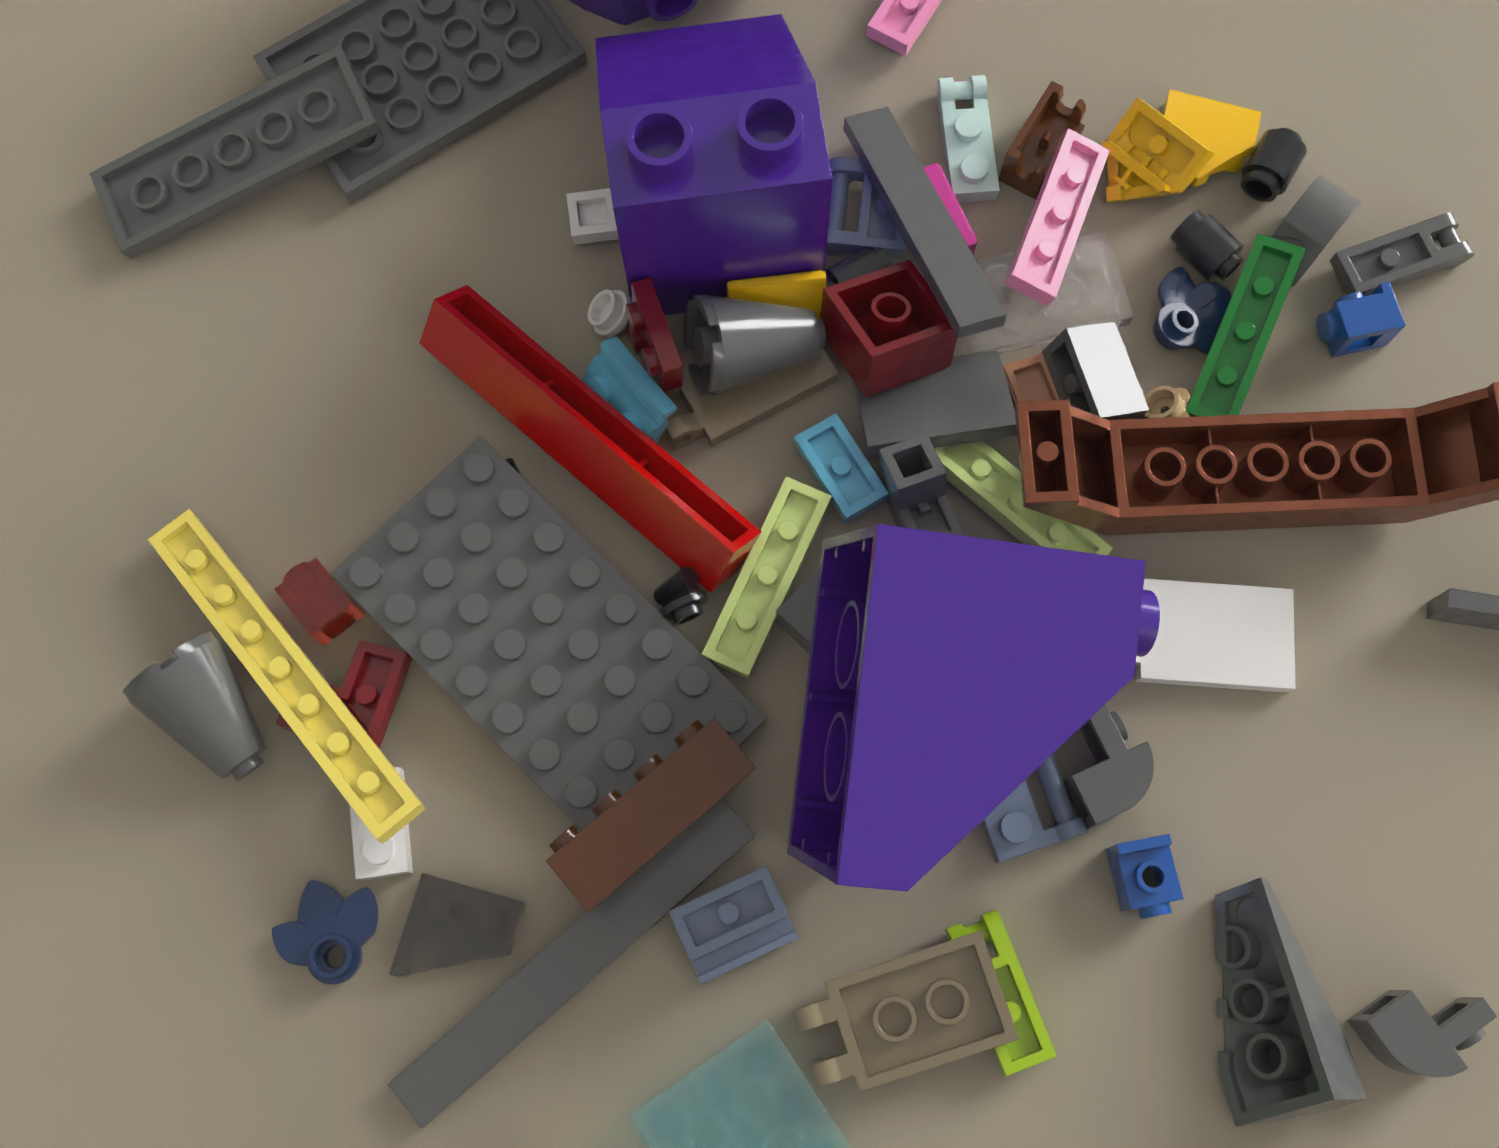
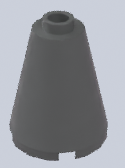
[684,294,826,395]
[123,632,267,781]

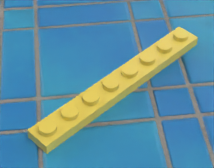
[147,509,426,844]

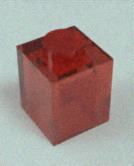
[274,557,364,646]

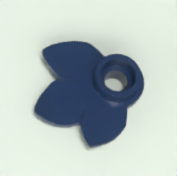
[1153,267,1232,355]
[272,880,378,984]

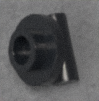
[653,566,709,625]

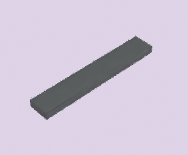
[843,107,1007,338]

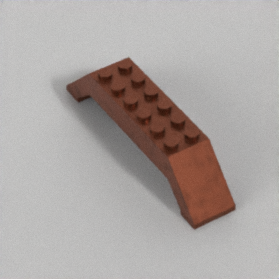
[1015,382,1499,535]

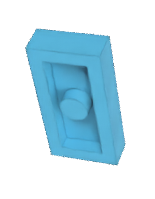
[793,413,889,524]

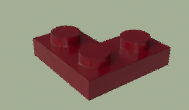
[625,277,683,392]
[275,640,413,749]

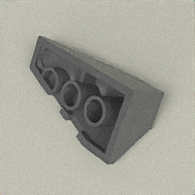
[1215,877,1367,1127]

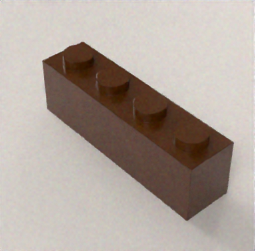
[546,718,756,912]

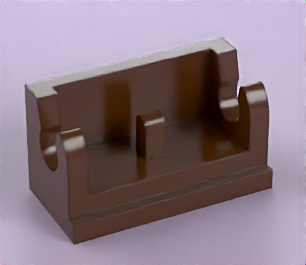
[998,81,1086,200]

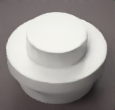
[588,289,631,338]

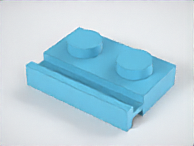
[582,336,678,443]

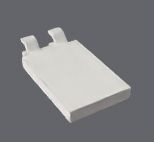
[1135,578,1296,693]

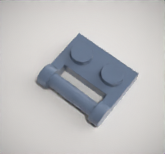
[826,157,905,259]
[981,754,1088,863]

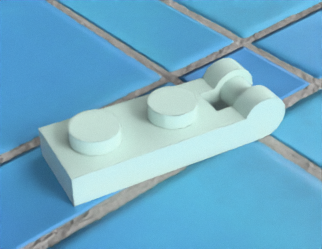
[937,75,1000,203]

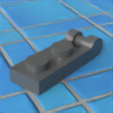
[1330,212,1474,296]

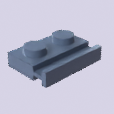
[669,866,799,985]

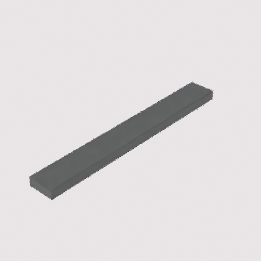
[388,798,755,1128]

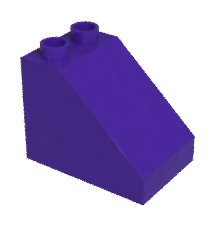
[595,14,833,315]
[787,524,1160,892]

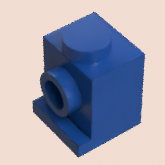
[1316,282,1406,358]
[1105,834,1184,919]

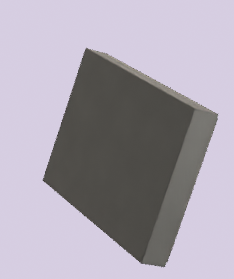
[854,350,1017,457]

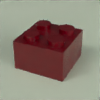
[820,259,957,397]

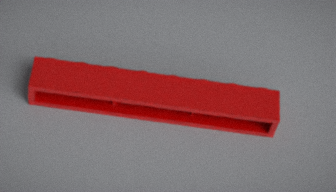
[419,285,761,593]

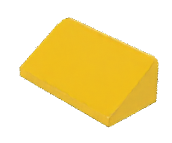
[727,270,826,318]

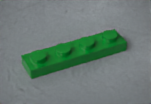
[1186,233,1306,417]

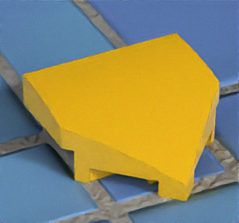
[1162,89,1261,187]
[1102,97,1215,203]

